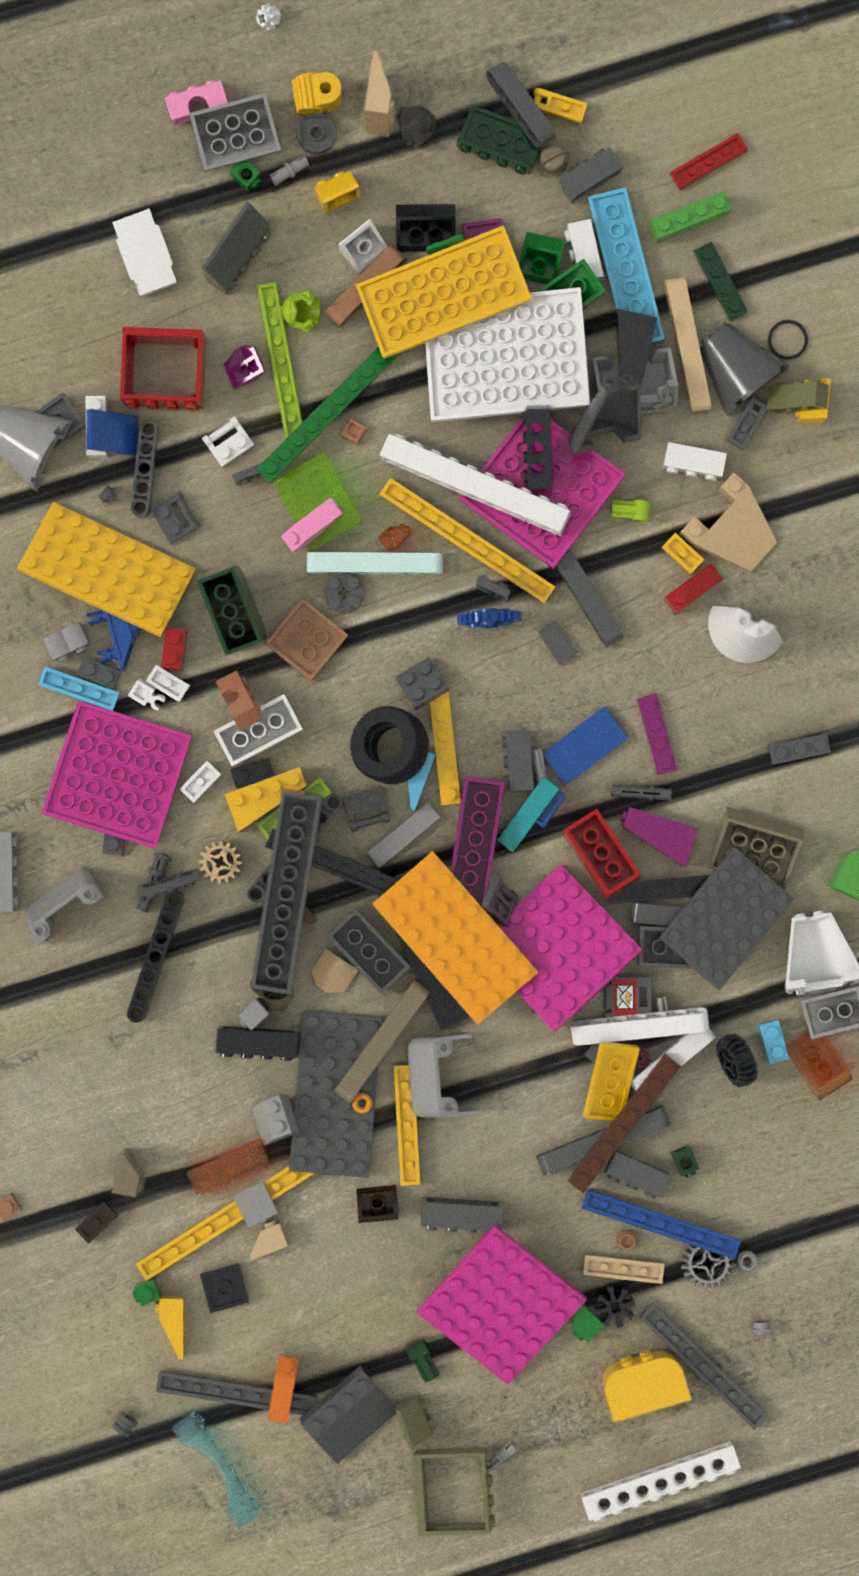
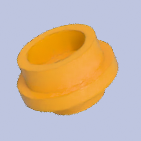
[352,1093,372,1113]

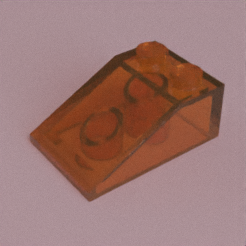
[786,1031,852,1101]

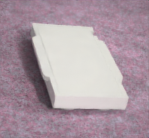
[112,209,177,297]

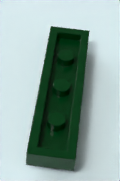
[693,241,748,321]

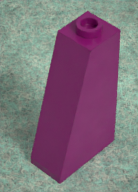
[620,807,698,867]

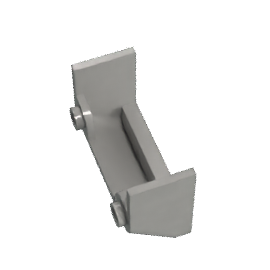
[407,1033,478,1118]

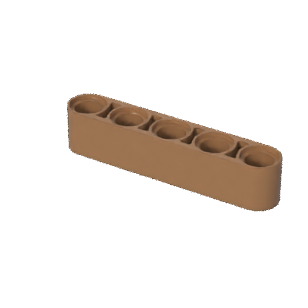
[325,244,407,327]

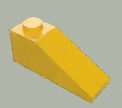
[155,1296,185,1359]

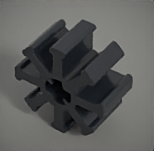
[594,1284,635,1328]

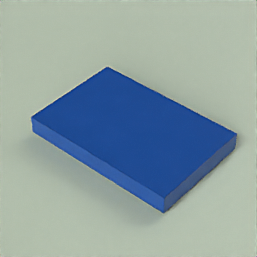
[86,409,138,456]

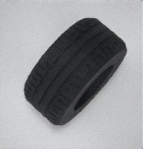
[350,706,429,785]

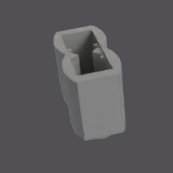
[43,622,90,663]

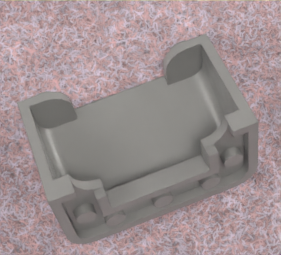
[592,347,678,414]
[25,868,109,945]

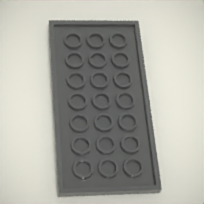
[289,1011,383,1178]

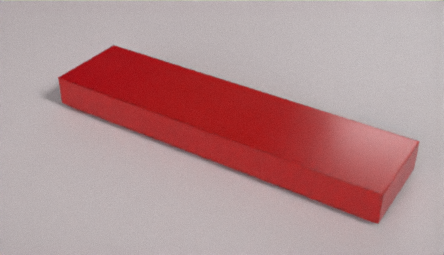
[670,133,748,191]

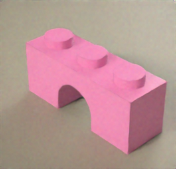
[165,80,228,126]

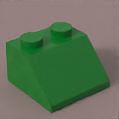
[519,232,565,284]

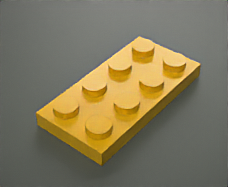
[583,1041,640,1121]

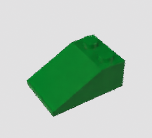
[536,259,606,310]

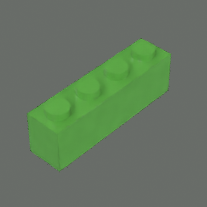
[649,191,732,244]

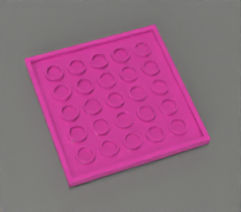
[459,418,626,569]
[41,701,192,849]
[497,865,643,1032]
[417,1224,587,1385]

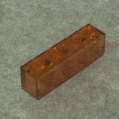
[186,1138,271,1195]

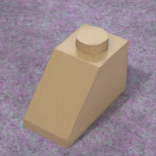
[249,1220,289,1261]

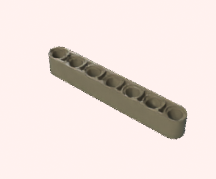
[333,980,431,1103]

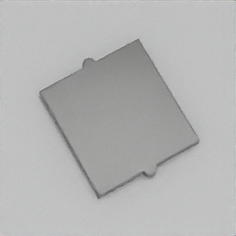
[233,1181,278,1228]

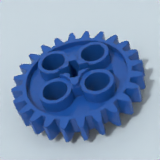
[457,608,522,628]

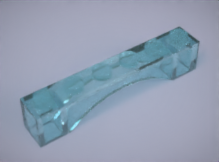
[172,1410,260,1529]

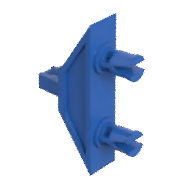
[87,610,143,672]

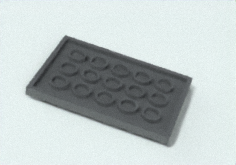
[658,847,794,990]

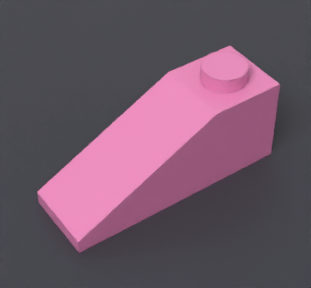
[281,498,343,552]

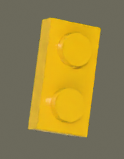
[662,533,704,574]

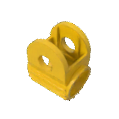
[292,72,342,116]

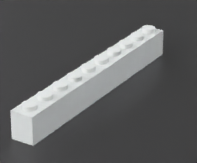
[379,434,571,537]

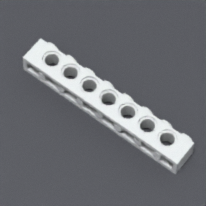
[580,1441,741,1522]

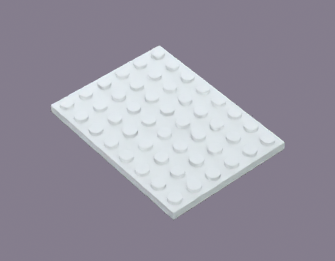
[425,287,590,422]

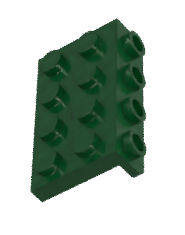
[456,105,540,175]

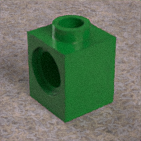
[230,161,262,192]

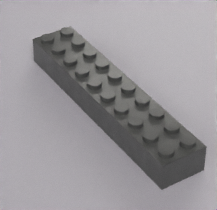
[251,788,323,994]

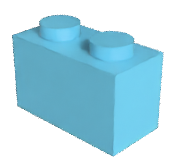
[756,1019,789,1064]

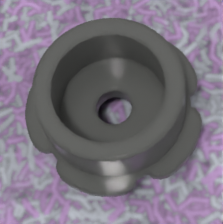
[98,485,116,504]

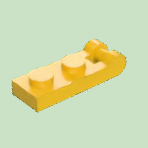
[533,88,588,124]

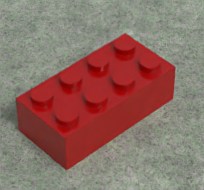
[563,809,641,900]

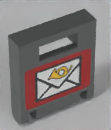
[604,977,652,1017]

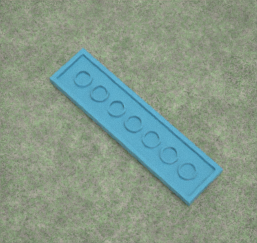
[587,187,665,344]

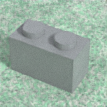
[238,997,271,1030]

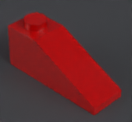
[664,564,723,614]

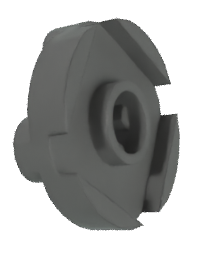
[297,113,337,154]
[324,573,364,614]

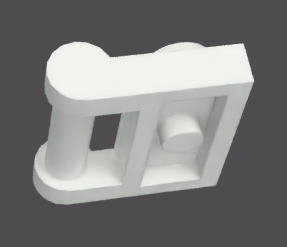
[202,416,255,468]

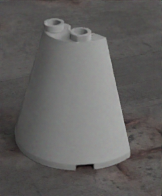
[0,405,73,492]

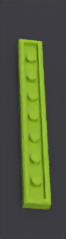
[257,282,302,439]

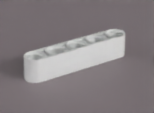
[631,1029,716,1091]

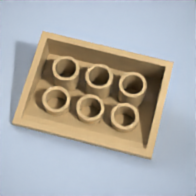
[364,50,395,137]

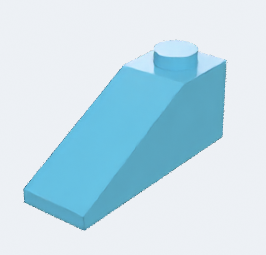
[408,752,435,811]

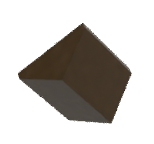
[356,1185,399,1223]

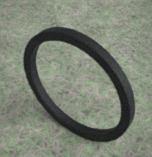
[768,320,808,360]

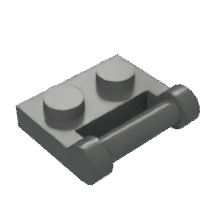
[150,492,201,544]
[476,575,511,602]
[343,787,390,832]
[481,874,518,925]

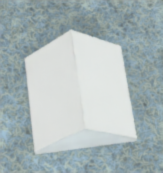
[339,219,388,273]

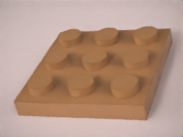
[265,598,349,681]

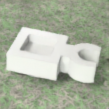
[128,678,166,710]

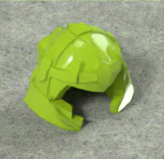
[281,289,321,333]

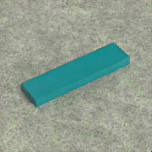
[497,777,560,852]

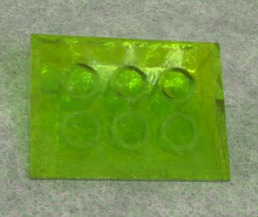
[274,452,363,552]

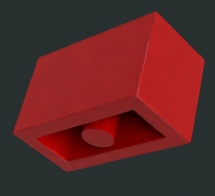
[161,628,188,671]

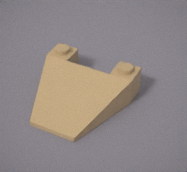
[679,472,777,572]

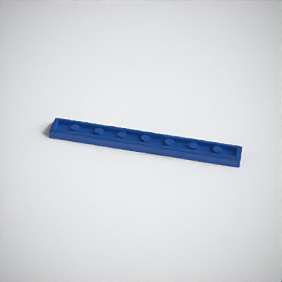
[582,1190,741,1260]

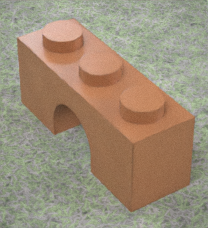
[216,670,262,731]

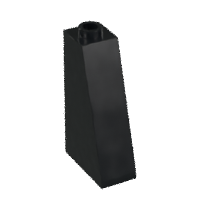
[615,309,657,388]

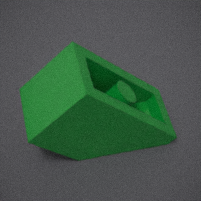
[572,1304,604,1343]

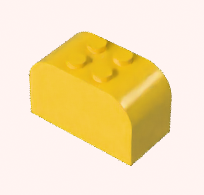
[602,1350,691,1422]

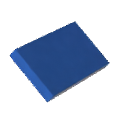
[543,706,628,786]

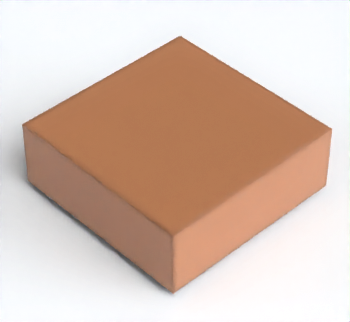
[340,417,367,445]

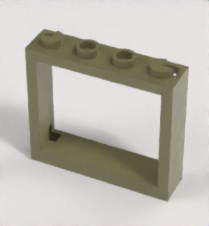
[413,1448,495,1536]

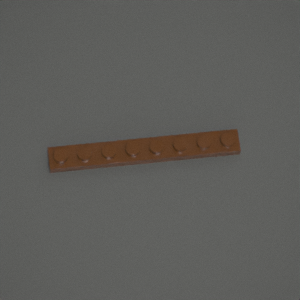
[567,1053,681,1193]

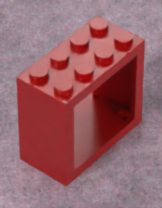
[120,327,206,411]

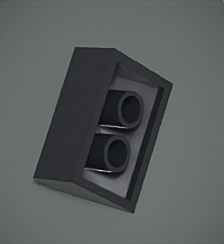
[396,204,456,252]

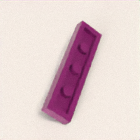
[637,694,677,775]

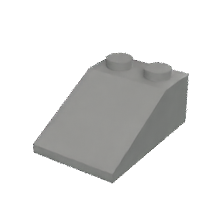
[801,984,859,1039]

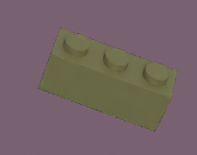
[767,379,829,414]

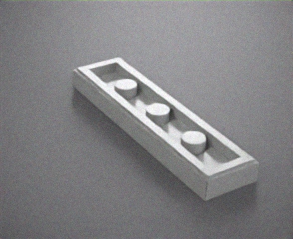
[367,802,440,868]

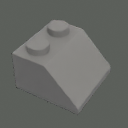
[252,1095,300,1146]

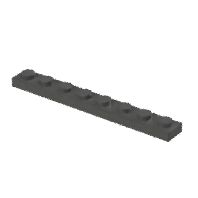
[639,1302,768,1430]
[156,1370,317,1415]

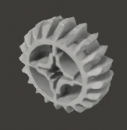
[681,1244,735,1290]

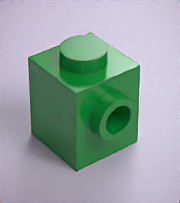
[133,1277,162,1307]

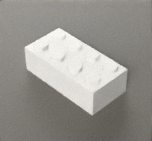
[214,694,304,767]

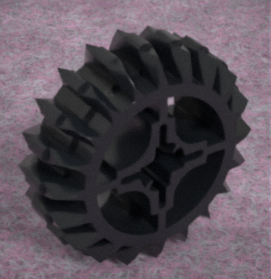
[716,1034,758,1088]

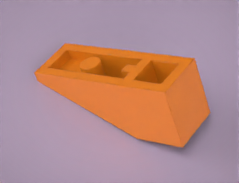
[268,1356,299,1424]

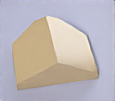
[311,948,358,993]

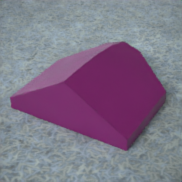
[224,345,266,389]

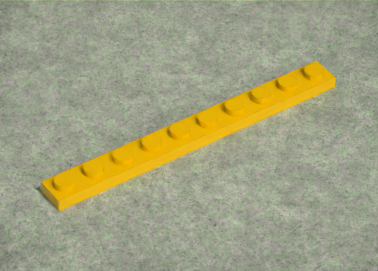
[379,478,555,604]
[136,1166,314,1281]

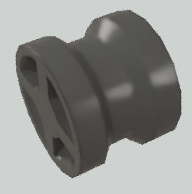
[112,1412,138,1437]

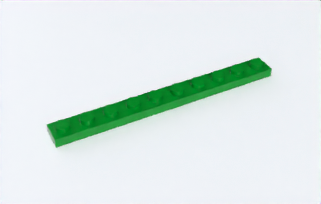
[256,346,402,484]

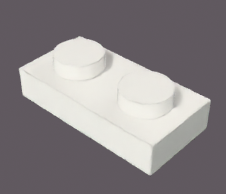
[145,665,190,702]
[180,761,222,803]

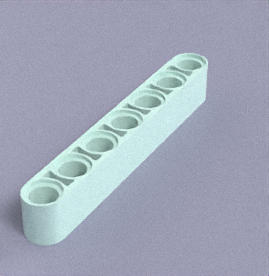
[306,552,443,575]

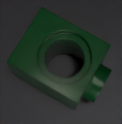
[670,1145,699,1178]

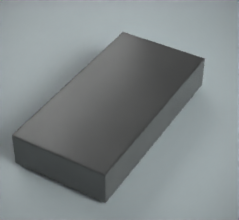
[538,621,576,665]

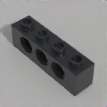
[522,405,553,489]

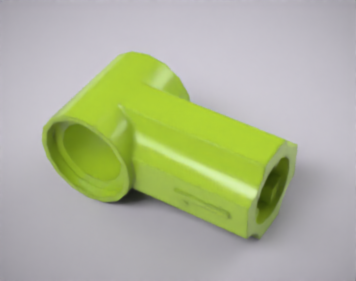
[611,500,651,522]

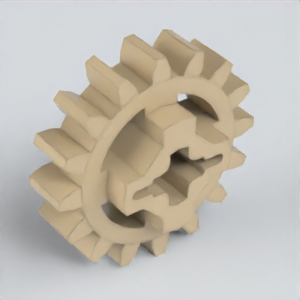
[199,841,242,884]

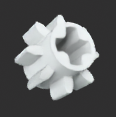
[256,4,281,30]

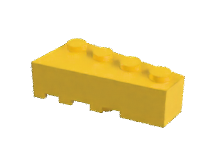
[225,767,307,832]

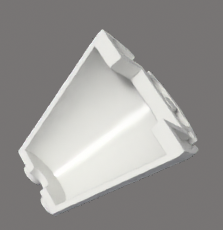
[708,606,783,663]
[785,911,859,995]

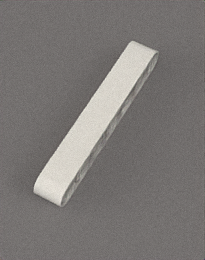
[570,1007,710,1045]

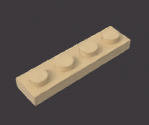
[583,1254,664,1284]

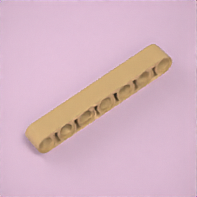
[664,276,711,413]

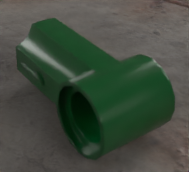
[405,1339,440,1383]

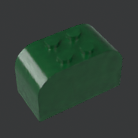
[197,565,267,656]

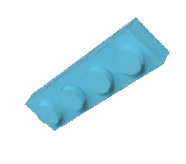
[38,666,120,711]

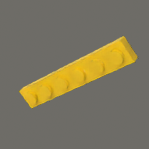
[430,685,461,806]
[394,1065,420,1186]

